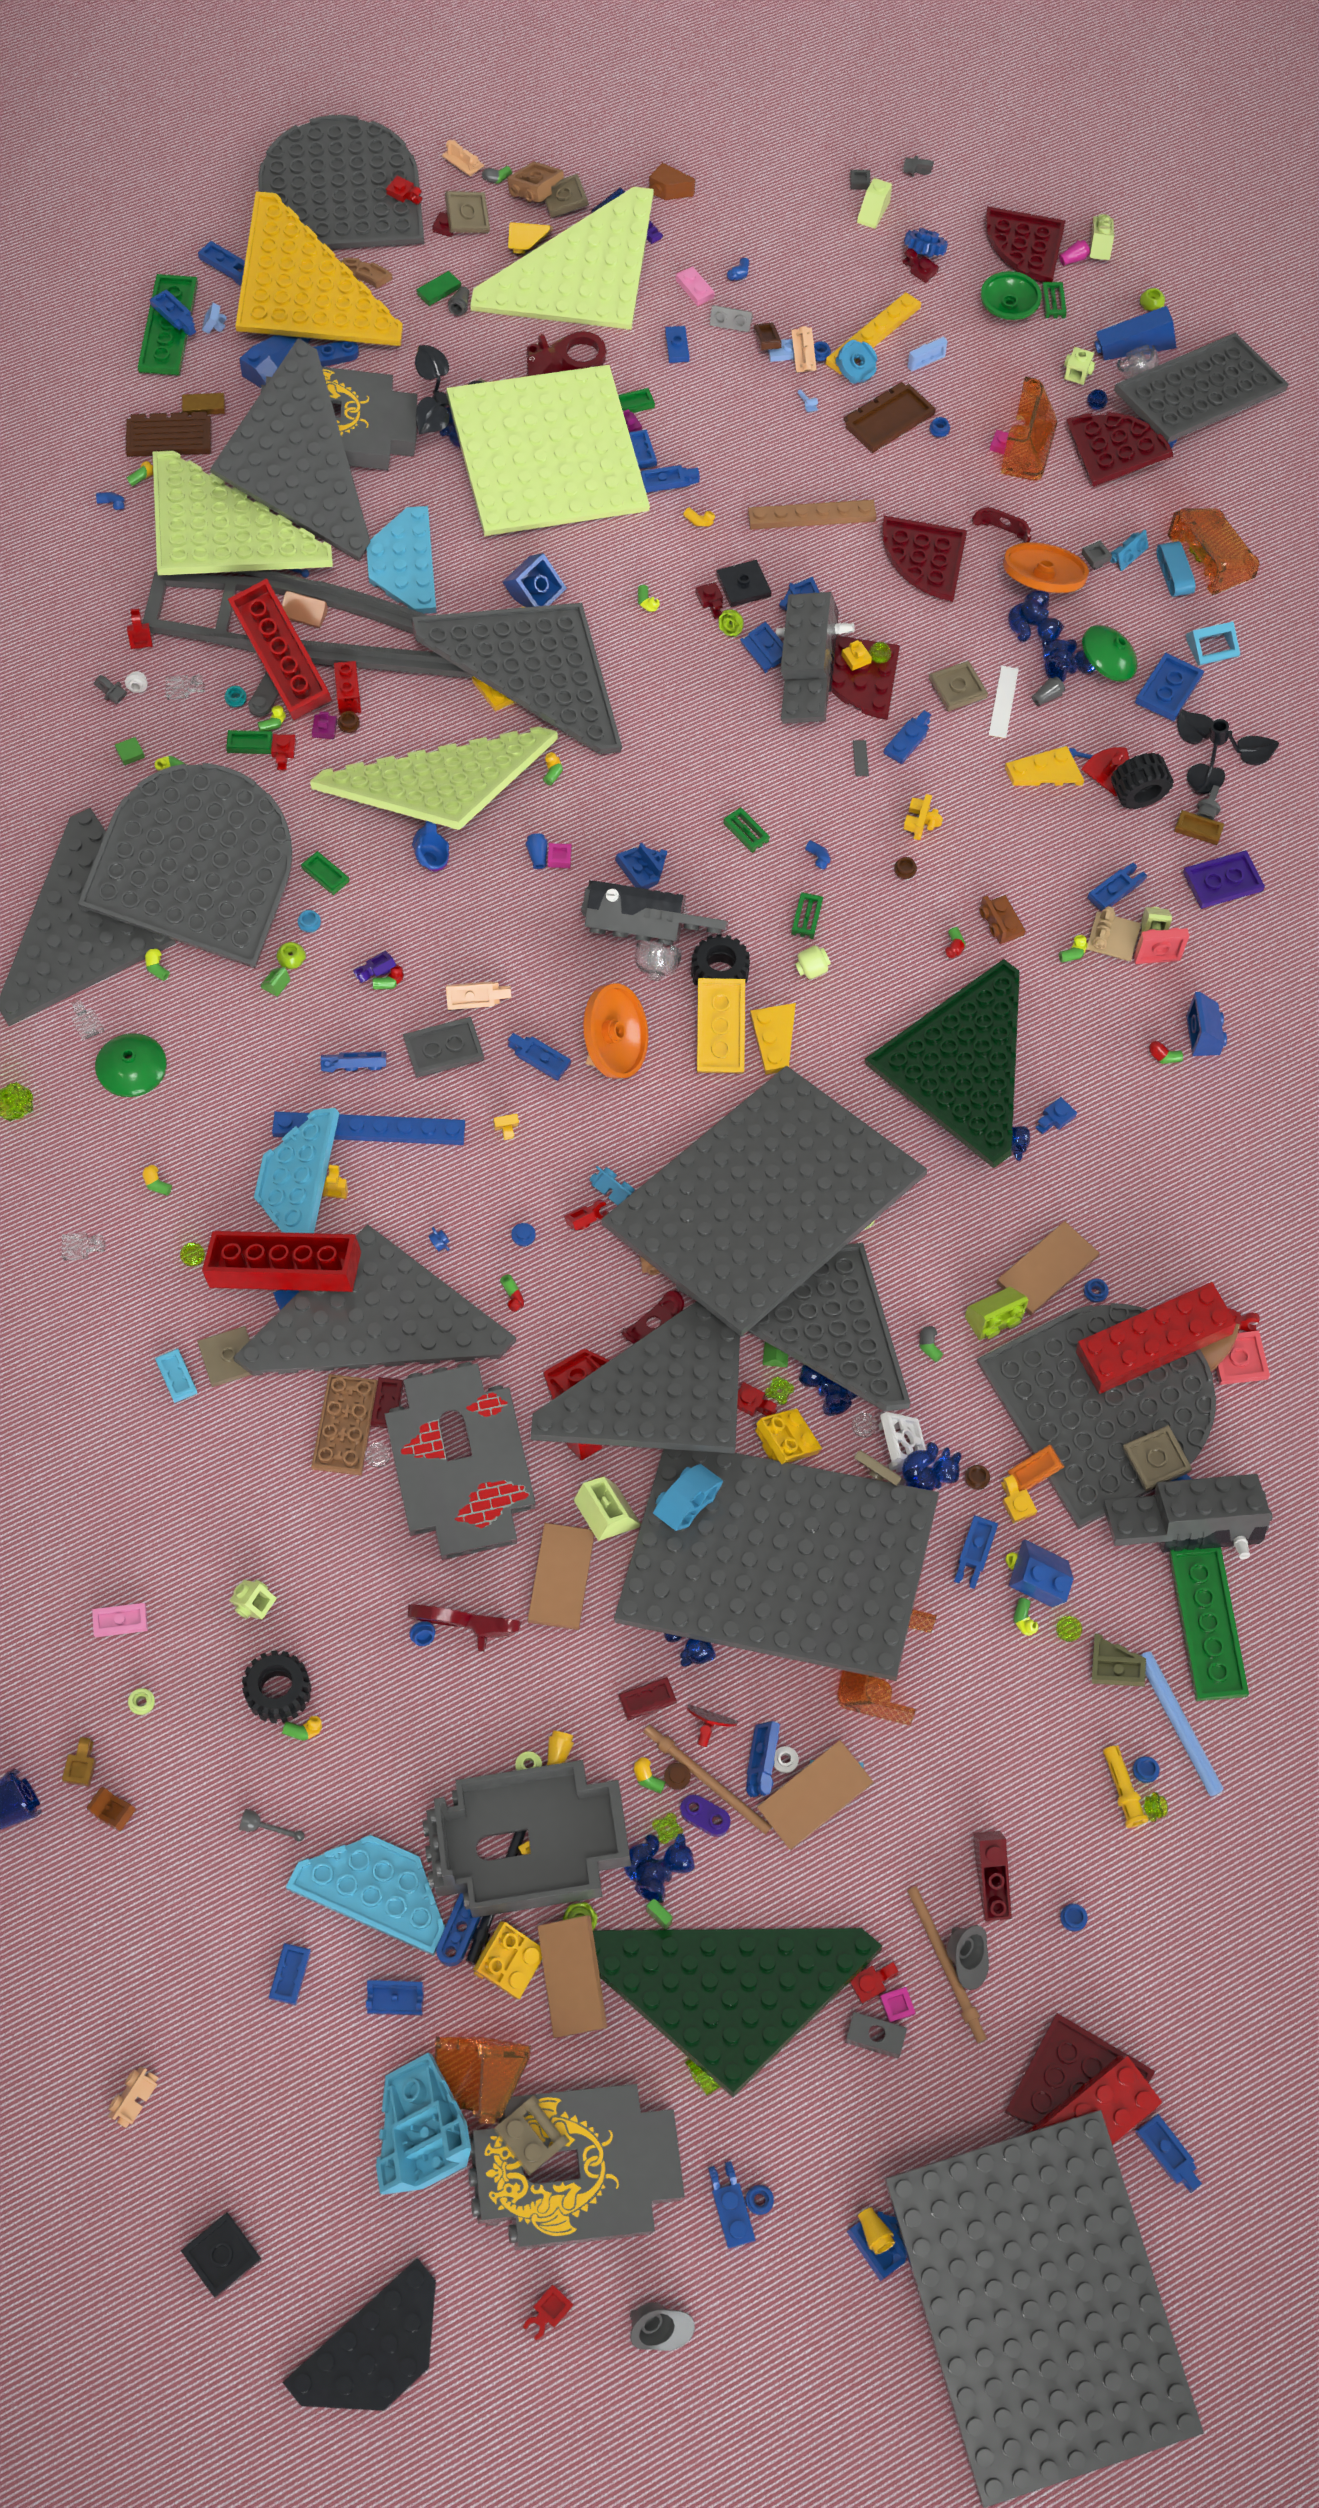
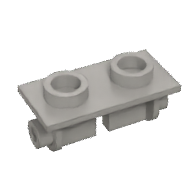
[710,305,753,332]

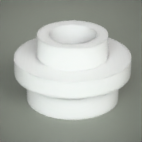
[125,671,148,693]
[774,1746,799,1773]

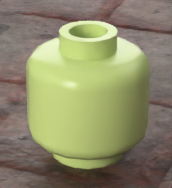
[795,945,831,980]

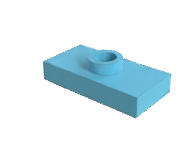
[155,1349,198,1403]

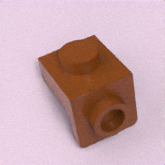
[87,1786,136,1832]

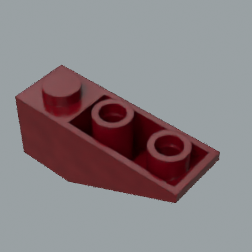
[973,1831,1012,1921]

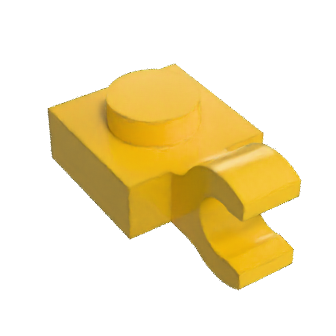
[322,1165,348,1199]
[1001,1475,1038,1524]

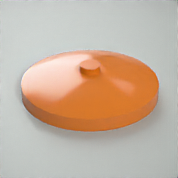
[1003,542,1089,593]
[583,983,649,1079]

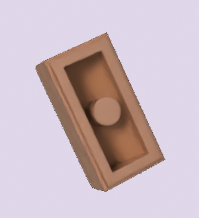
[282,591,328,628]

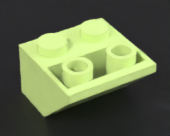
[574,1477,641,1541]

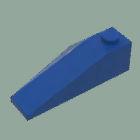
[239,335,311,388]

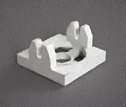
[878,1412,930,1472]

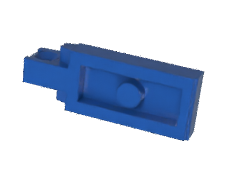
[149,289,196,336]
[640,465,700,493]
[884,710,931,764]
[508,1033,571,1081]
[321,1051,387,1072]
[1135,2114,1202,2193]

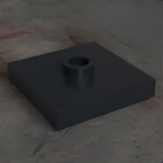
[716,559,771,607]
[181,2212,262,2299]

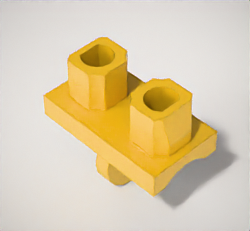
[903,794,943,840]

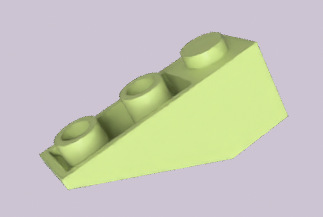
[1090,214,1114,260]

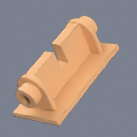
[442,140,484,176]
[791,326,817,373]
[107,2067,158,2128]

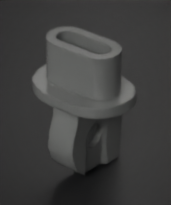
[903,156,934,177]
[94,675,127,705]
[1197,785,1221,820]

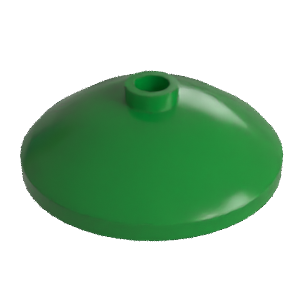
[980,271,1042,320]
[1082,625,1138,682]
[95,1033,167,1097]

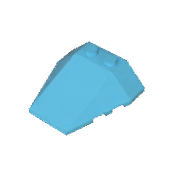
[376,2053,471,2195]

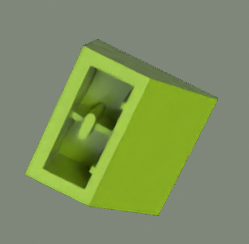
[965,1287,1029,1341]

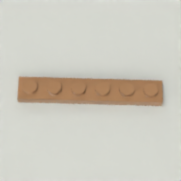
[748,499,877,530]

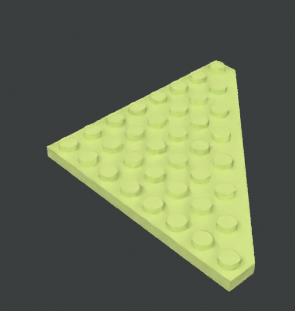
[470,187,654,330]
[153,451,333,575]
[310,726,558,830]

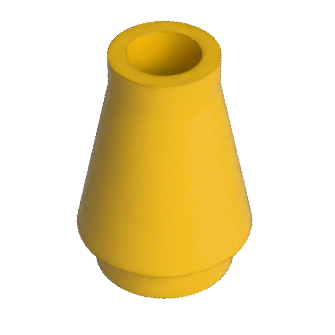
[547,1731,574,1765]
[858,2207,895,2255]

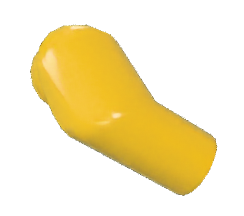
[683,507,715,527]

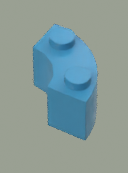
[653,1464,723,1531]

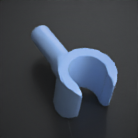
[797,389,818,412]

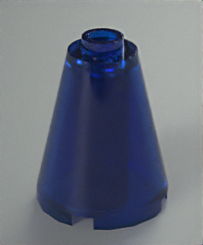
[0,1768,42,1830]

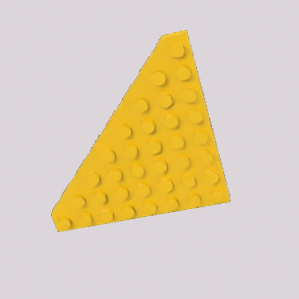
[235,192,403,346]

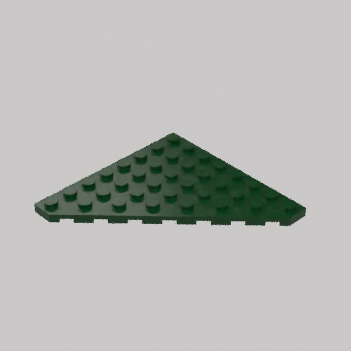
[865,959,1020,1168]
[593,1928,882,2098]

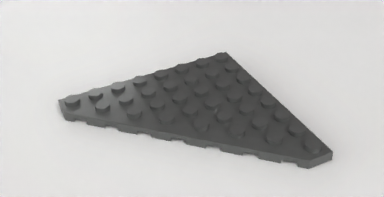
[210,338,370,561]
[411,603,622,754]
[0,808,176,1026]
[234,1224,516,1376]
[676,1243,911,1412]
[531,1301,740,1453]

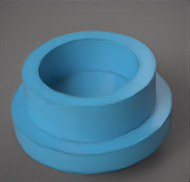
[298,910,321,932]

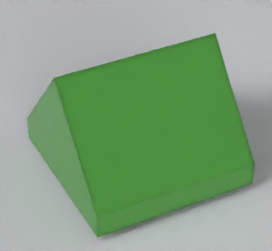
[260,967,291,997]
[763,1342,788,1368]

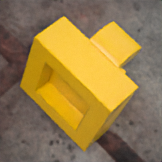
[842,640,872,671]
[493,1114,519,1140]

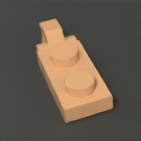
[446,981,511,1010]

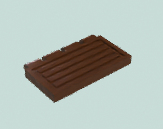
[843,382,936,453]
[126,411,212,457]

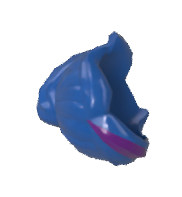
[412,820,449,872]

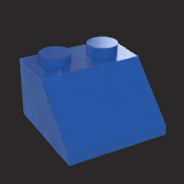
[502,553,567,607]
[1186,992,1227,1056]
[1008,1539,1074,1607]

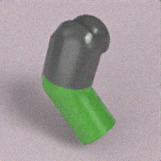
[482,166,512,184]
[919,1326,944,1363]

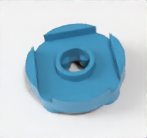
[836,340,878,384]

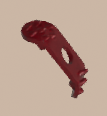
[972,507,1031,543]
[621,1290,684,1344]

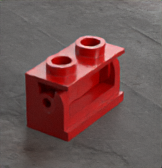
[334,661,361,715]

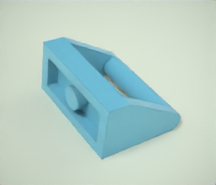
[1186,621,1240,665]

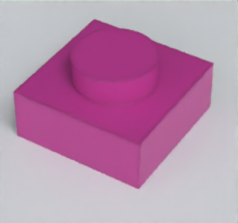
[990,430,1017,456]
[548,843,572,868]
[879,1987,916,2023]

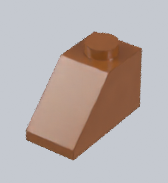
[649,162,695,200]

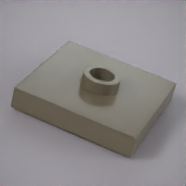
[544,174,589,218]
[445,191,490,233]
[929,660,988,711]
[197,1326,251,1387]
[1122,1425,1192,1492]
[854,1450,906,1486]

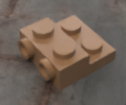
[507,161,564,202]

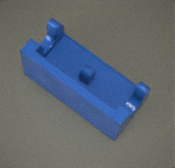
[366,1980,424,2016]

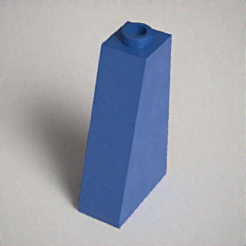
[1094,306,1177,360]

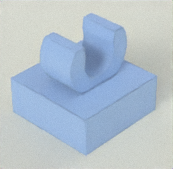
[202,303,227,333]

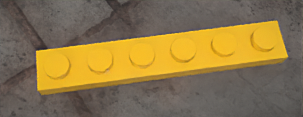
[826,292,921,375]

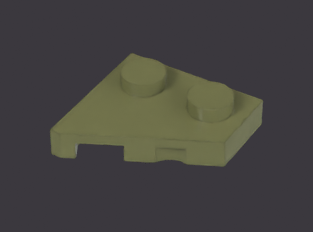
[1092,1634,1146,1687]

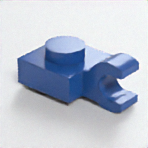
[1036,1097,1077,1134]

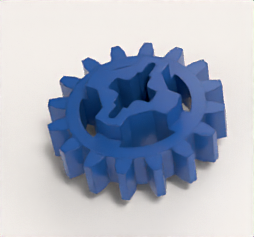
[904,228,948,257]

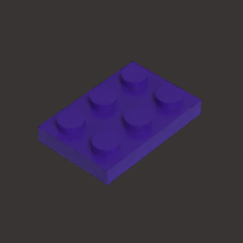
[1183,850,1265,909]

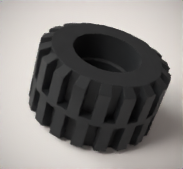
[1111,753,1174,809]
[691,934,750,989]
[242,1650,311,1724]

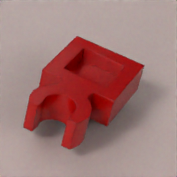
[523,2284,574,2341]

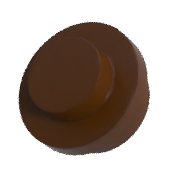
[338,711,360,733]
[894,857,917,879]
[965,1465,990,1490]
[664,1763,691,1790]

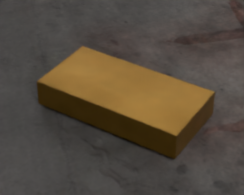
[182,393,225,415]
[1174,810,1225,845]

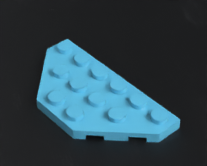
[367,506,436,614]
[254,1108,339,1233]
[286,1835,445,1956]

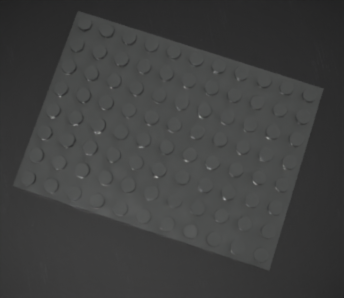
[601,1066,927,1337]
[614,1449,939,1681]
[884,2110,1204,2508]

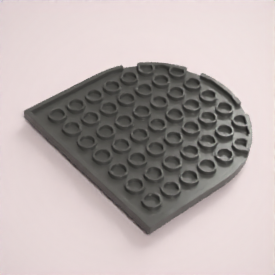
[258,115,424,249]
[78,763,292,968]
[977,1303,1216,1529]

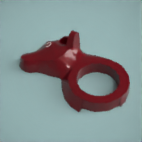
[526,331,607,377]
[408,1604,522,1652]

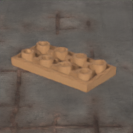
[996,1221,1100,1316]
[311,1374,378,1476]
[528,1523,595,1630]
[757,1740,874,1850]
[537,1915,607,2038]

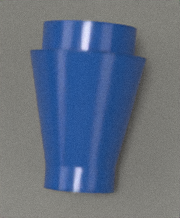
[525,833,548,869]

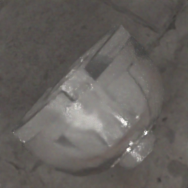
[1117,345,1160,380]
[635,941,682,981]

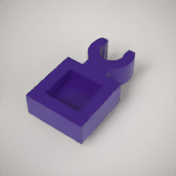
[353,951,397,983]

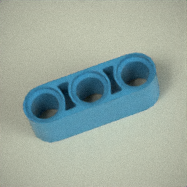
[1156,541,1196,597]

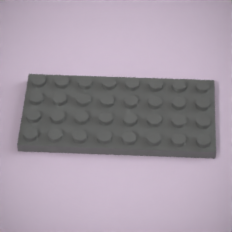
[1114,332,1289,443]

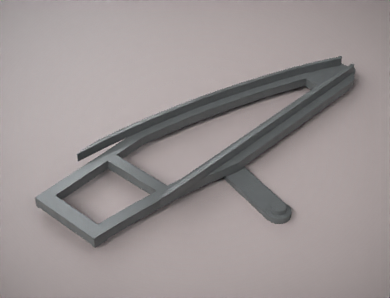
[142,570,472,716]

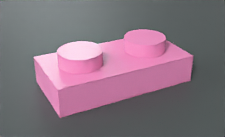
[676,266,715,306]
[92,1603,148,1637]

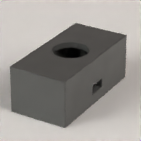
[845,2012,907,2059]

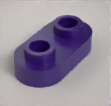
[680,1795,731,1837]

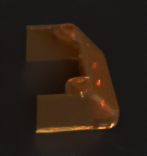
[837,1609,937,1726]

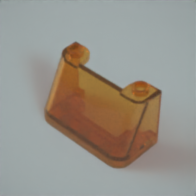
[1001,376,1058,481]
[1167,508,1260,596]
[434,2036,531,2124]

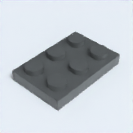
[403,1016,484,1078]

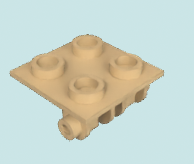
[1086,906,1141,962]

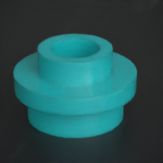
[224,686,247,707]

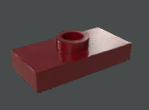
[371,1377,404,1428]
[618,1677,677,1721]

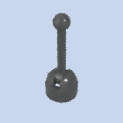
[239,1809,305,1842]

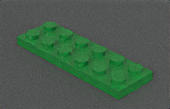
[138,274,198,375]
[1169,1547,1249,1701]

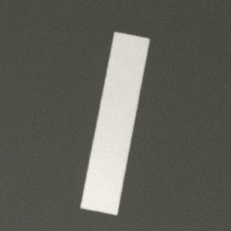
[989,666,1019,738]

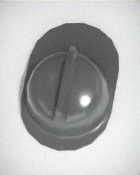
[946,1925,989,1990]
[630,2302,695,2351]

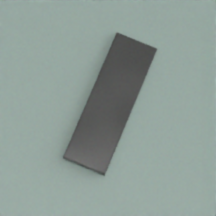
[853,740,869,776]

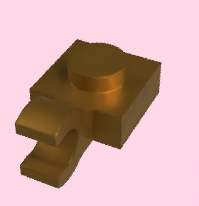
[62,1737,96,1787]

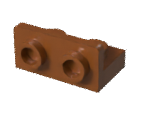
[979,895,1026,944]

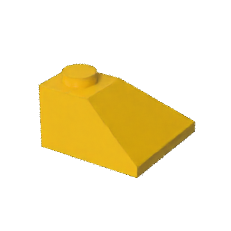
[508,222,553,254]

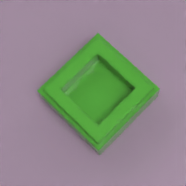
[115,737,145,766]
[646,1899,673,1930]

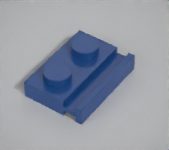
[740,621,783,673]

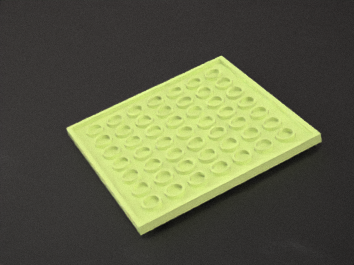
[446,365,650,536]

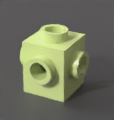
[1064,347,1096,385]
[229,1580,277,1619]

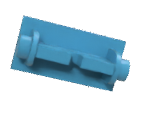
[1110,529,1149,571]
[589,1166,635,1206]

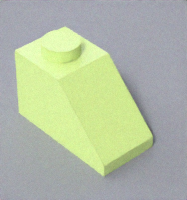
[857,178,892,229]
[1141,907,1172,933]

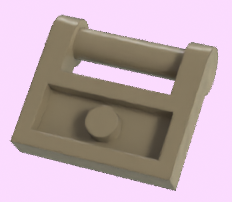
[494,2095,570,2176]

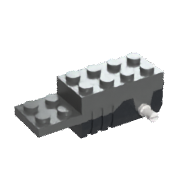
[776,592,855,724]
[581,880,729,945]
[1103,1474,1273,1559]

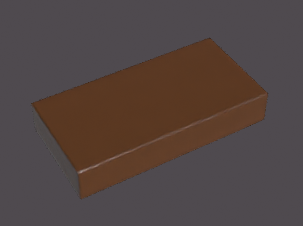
[753,322,781,350]

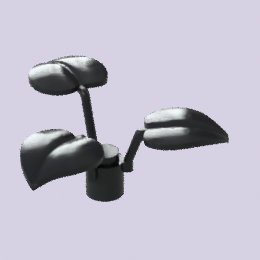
[415,345,484,435]
[1178,709,1279,794]

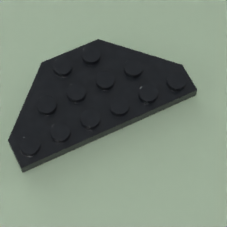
[282,2258,436,2411]

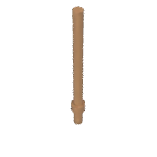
[643,1724,772,1835]
[907,1886,987,2044]

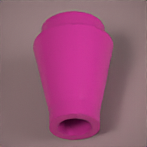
[1059,240,1090,266]

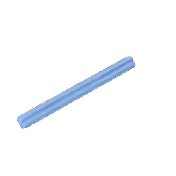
[1140,1651,1223,1796]

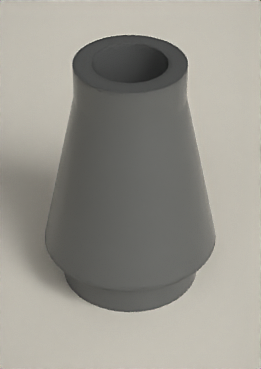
[448,287,470,316]
[1032,676,1065,707]

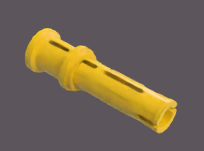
[1103,1745,1149,1828]

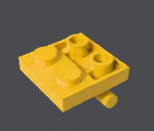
[755,1408,822,1464]
[473,1921,542,2000]

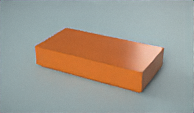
[1008,1445,1064,1492]

